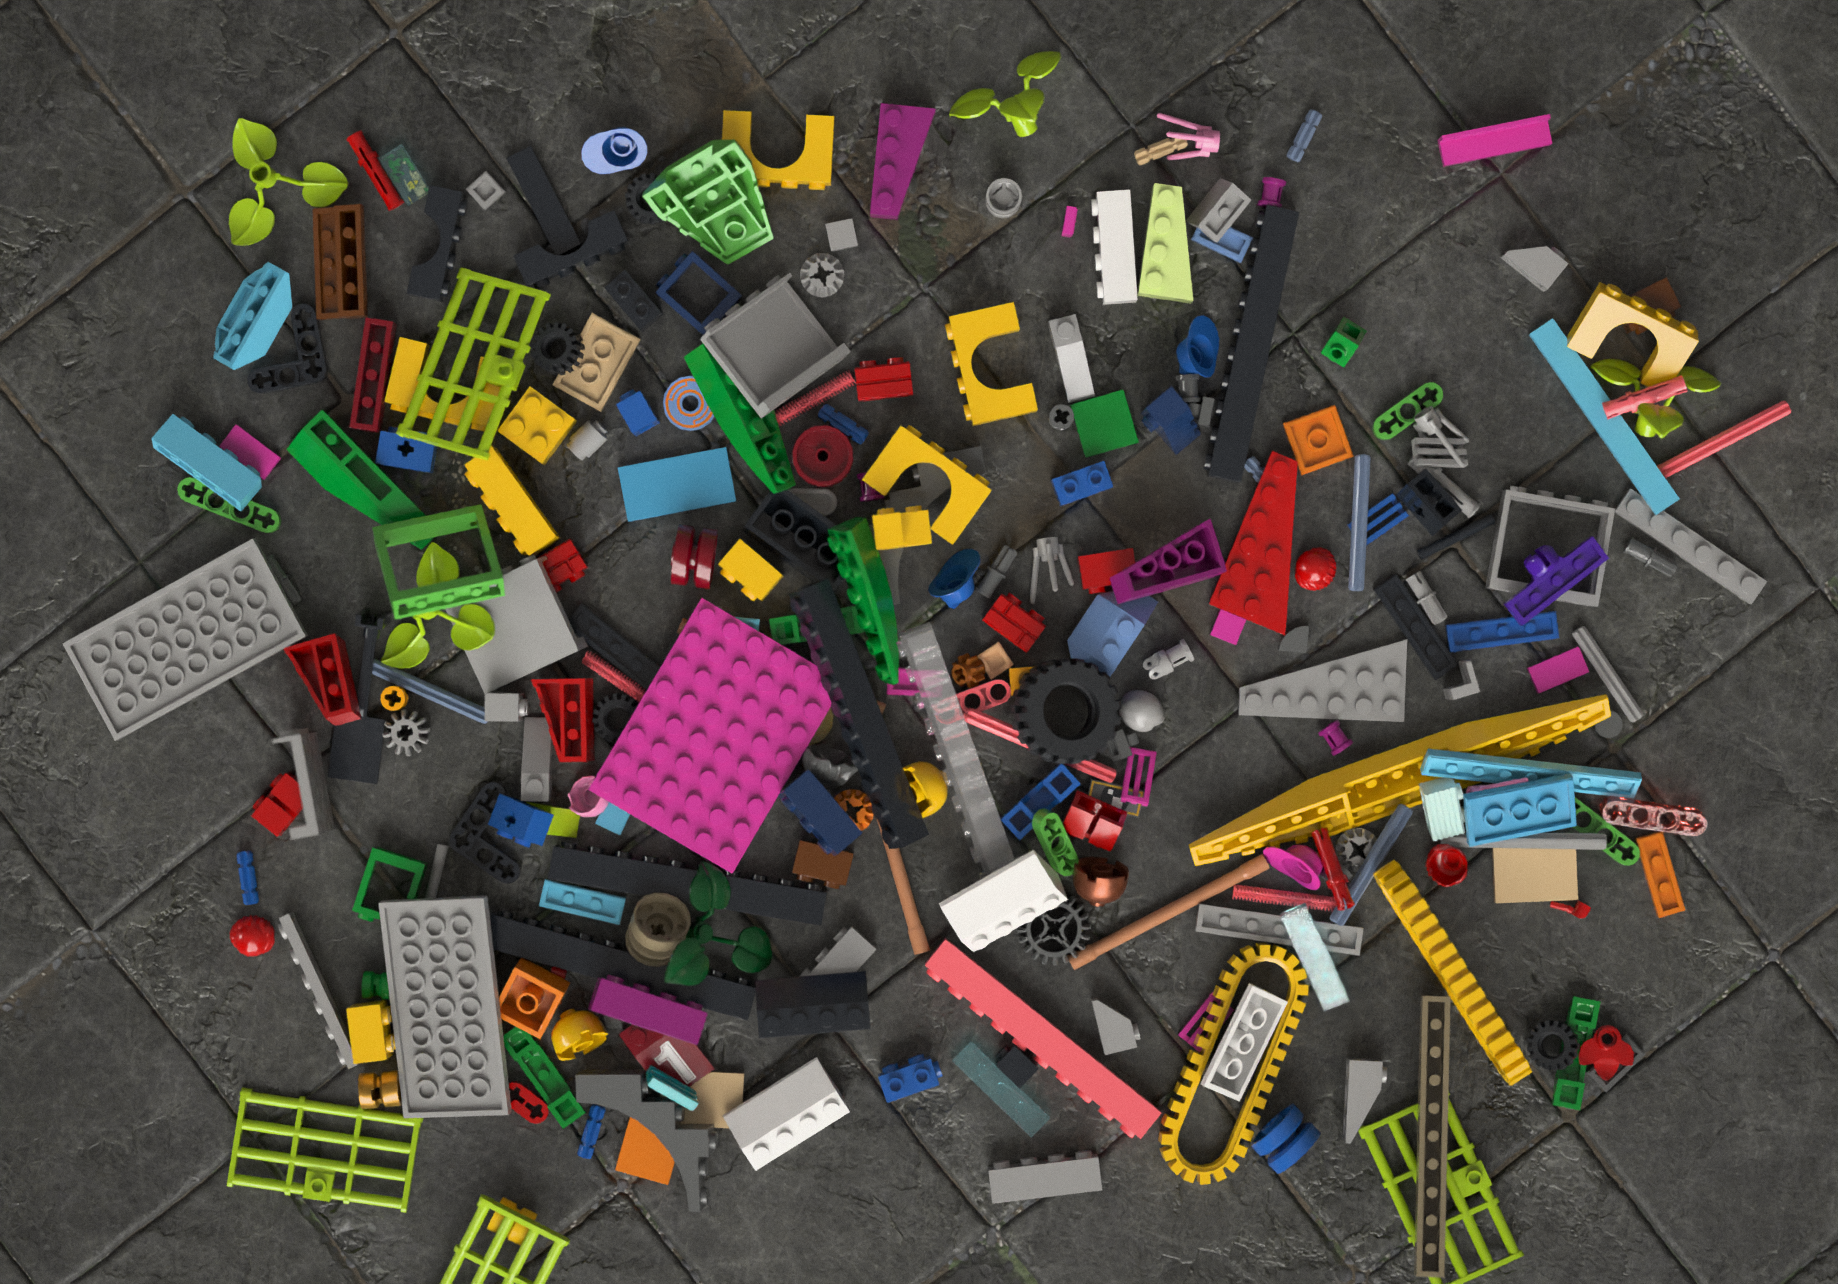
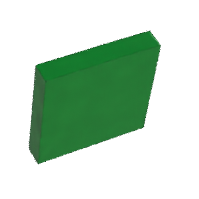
[1070,390,1139,458]

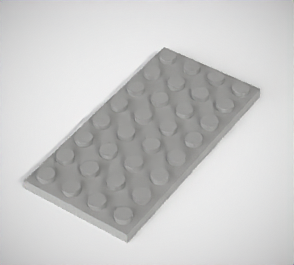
[63,538,308,741]
[378,896,512,1118]

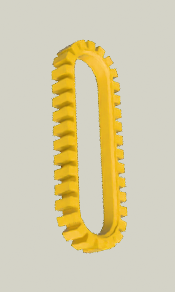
[1373,860,1532,1086]
[1158,943,1309,1185]

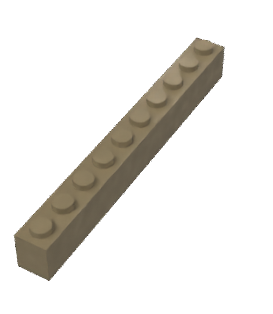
[1414,996,1451,1278]

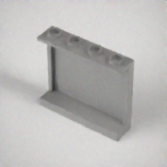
[700,273,851,418]
[446,554,588,693]
[272,728,335,839]

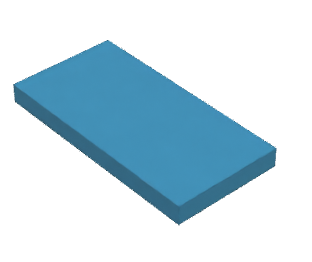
[618,447,737,522]
[1463,773,1577,847]

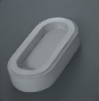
[789,488,837,516]

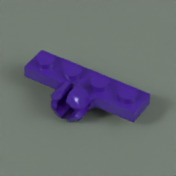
[1503,536,1609,626]

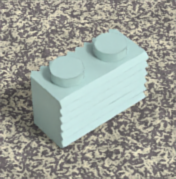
[1419,777,1465,841]

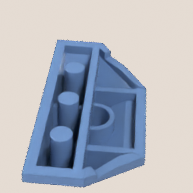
[1067,591,1158,677]

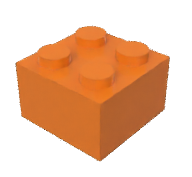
[499,957,571,1039]

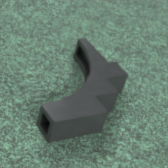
[869,446,986,605]
[575,1069,718,1212]

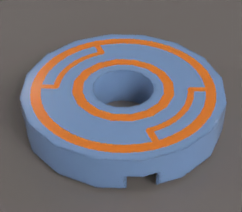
[663,376,714,431]

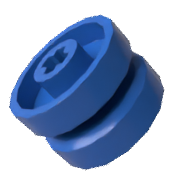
[1250,1104,1321,1174]

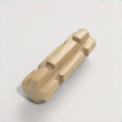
[1134,138,1188,165]

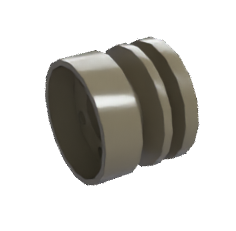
[625,893,691,967]

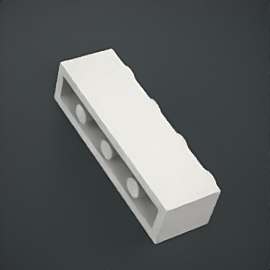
[1091,190,1137,305]

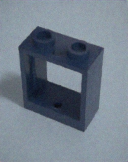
[656,251,743,335]

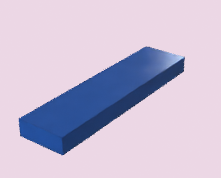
[1445,611,1559,652]

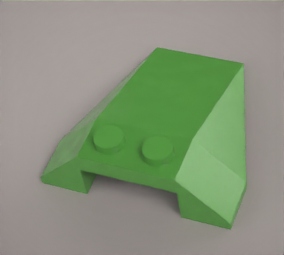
[642,139,774,265]

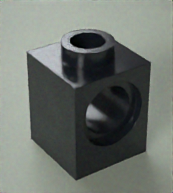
[995,1044,1039,1089]

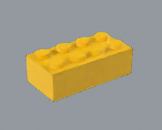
[464,446,561,556]

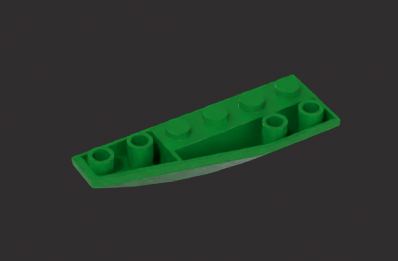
[684,344,796,494]
[286,410,435,550]
[827,517,899,685]

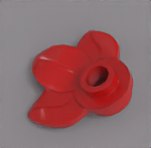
[1578,1025,1634,1081]

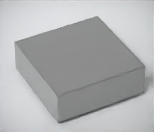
[466,171,505,210]
[825,218,858,252]

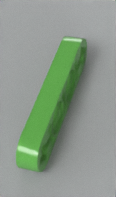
[178,477,281,533]
[1572,797,1640,866]

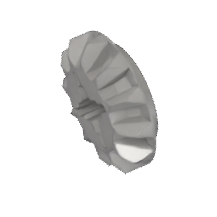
[800,253,844,297]
[1336,828,1377,872]

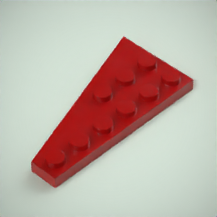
[1208,451,1298,635]

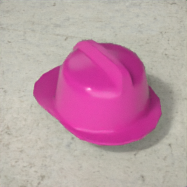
[1263,845,1324,890]

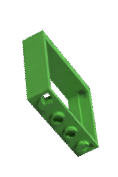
[372,504,505,619]

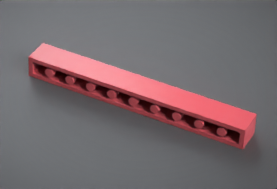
[925,938,1161,1139]

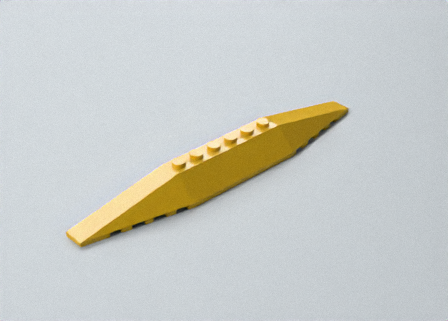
[1189,694,1611,866]

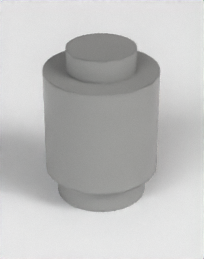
[567,420,608,460]

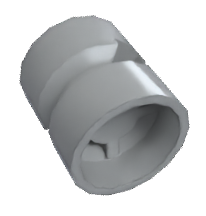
[985,178,1022,218]

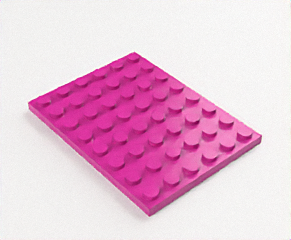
[588,598,831,873]

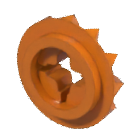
[834,789,873,831]

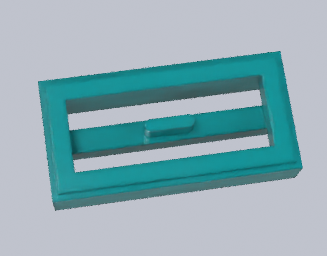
[645,1065,699,1111]

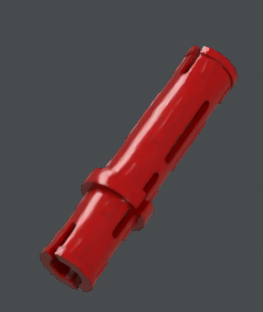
[346,130,404,211]
[1311,828,1355,911]

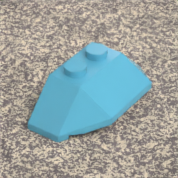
[213,262,292,370]

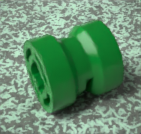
[362,971,390,1000]

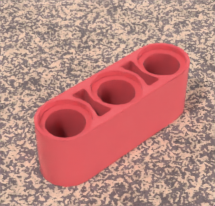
[934,679,1011,723]

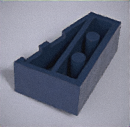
[1141,386,1201,455]
[778,769,863,856]

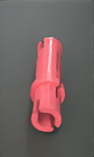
[1602,375,1688,420]

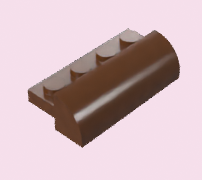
[312,204,368,320]

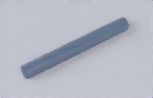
[1348,454,1371,591]
[372,658,488,724]
[1330,804,1413,926]

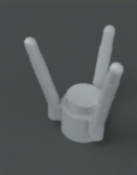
[1413,406,1469,467]
[1030,537,1074,604]

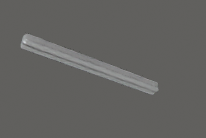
[1440,831,1607,850]

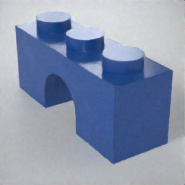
[1000,764,1081,840]

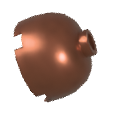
[1073,857,1129,907]

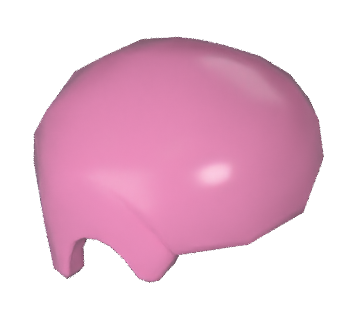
[568,775,609,817]

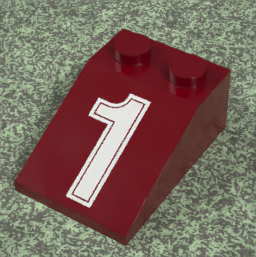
[619,1024,715,1087]

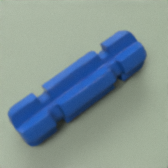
[818,404,869,445]
[236,850,259,905]
[577,1104,605,1159]

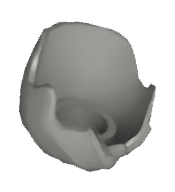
[1118,690,1165,732]

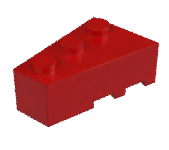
[283,633,362,726]
[531,678,595,762]

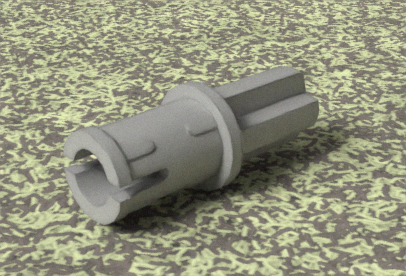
[1406,571,1447,625]

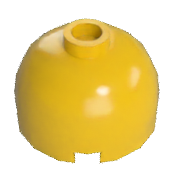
[903,761,948,818]
[551,1009,608,1061]

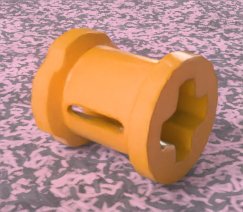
[381,686,409,711]

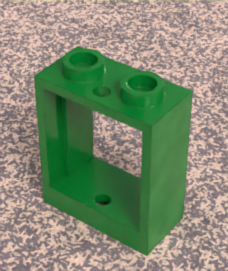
[352,846,428,922]

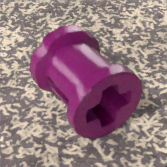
[1257,177,1286,208]
[857,472,884,502]
[1318,719,1353,756]

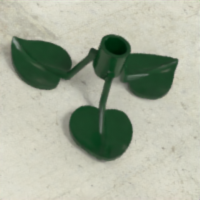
[665,862,772,986]

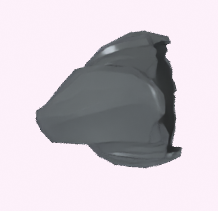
[802,742,858,791]

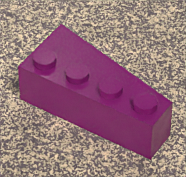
[870,103,936,220]
[1110,519,1227,604]
[588,975,708,1045]

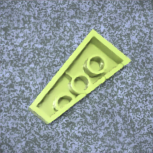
[1137,183,1193,304]

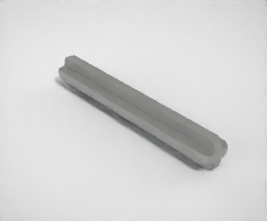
[1572,626,1643,722]

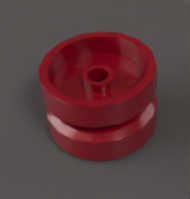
[793,425,853,487]
[671,525,718,589]

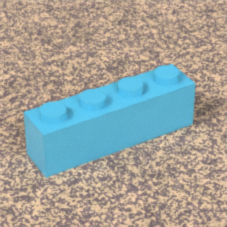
[152,414,262,511]

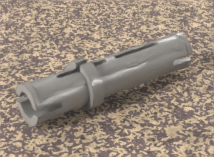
[1407,455,1480,518]

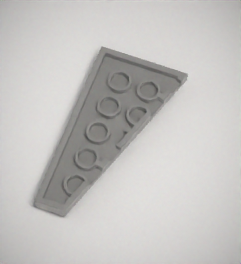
[1238,639,1407,722]

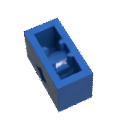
[616,390,660,436]
[375,427,438,473]
[1051,461,1113,507]
[488,793,554,847]

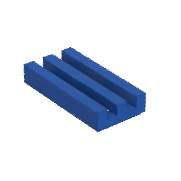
[1347,493,1409,545]

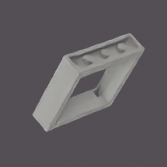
[1485,486,1615,607]

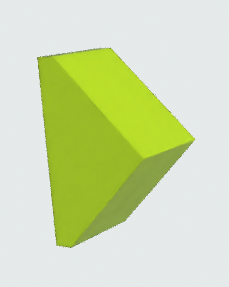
[526,802,580,838]

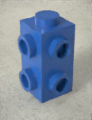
[878,1054,943,1103]

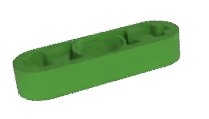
[1372,382,1443,440]
[1032,808,1079,876]

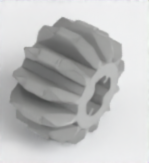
[383,709,430,756]

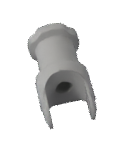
[1143,639,1194,679]

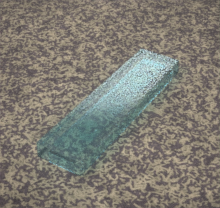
[1280,903,1350,1011]
[952,1041,1050,1138]

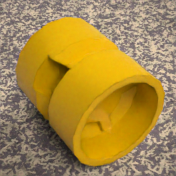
[487,1197,538,1246]

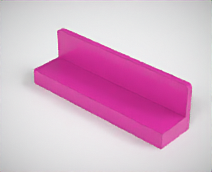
[1438,114,1552,167]

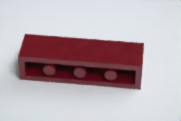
[350,317,397,433]

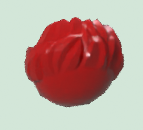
[1295,547,1337,591]
[1425,844,1468,887]
[229,914,275,957]

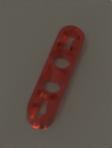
[1600,796,1707,836]

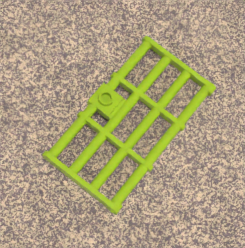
[396,268,551,460]
[227,1087,423,1213]
[1358,1090,1524,1284]
[440,1194,570,1284]

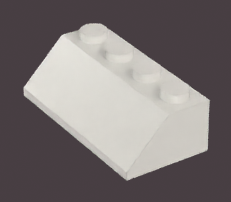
[939,850,1067,952]
[1200,983,1288,1102]
[723,1057,850,1170]

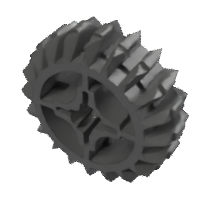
[1016,896,1091,966]

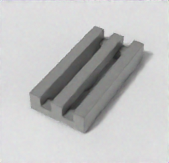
[1411,438,1468,468]

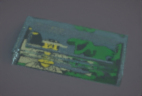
[378,144,429,206]

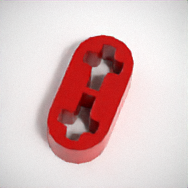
[509,1081,549,1124]

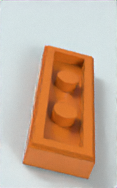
[1634,831,1685,918]

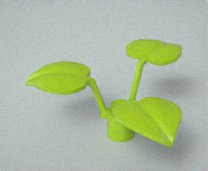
[949,51,1061,137]
[229,118,348,246]
[1590,359,1721,438]
[381,542,495,668]

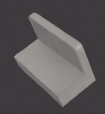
[1186,179,1251,243]
[1443,660,1480,700]

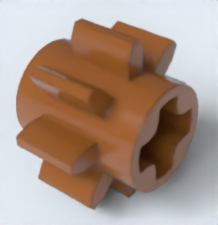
[952,653,985,689]

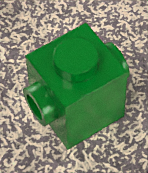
[1321,317,1367,367]

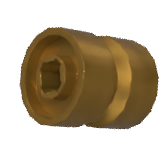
[358,1070,402,1109]

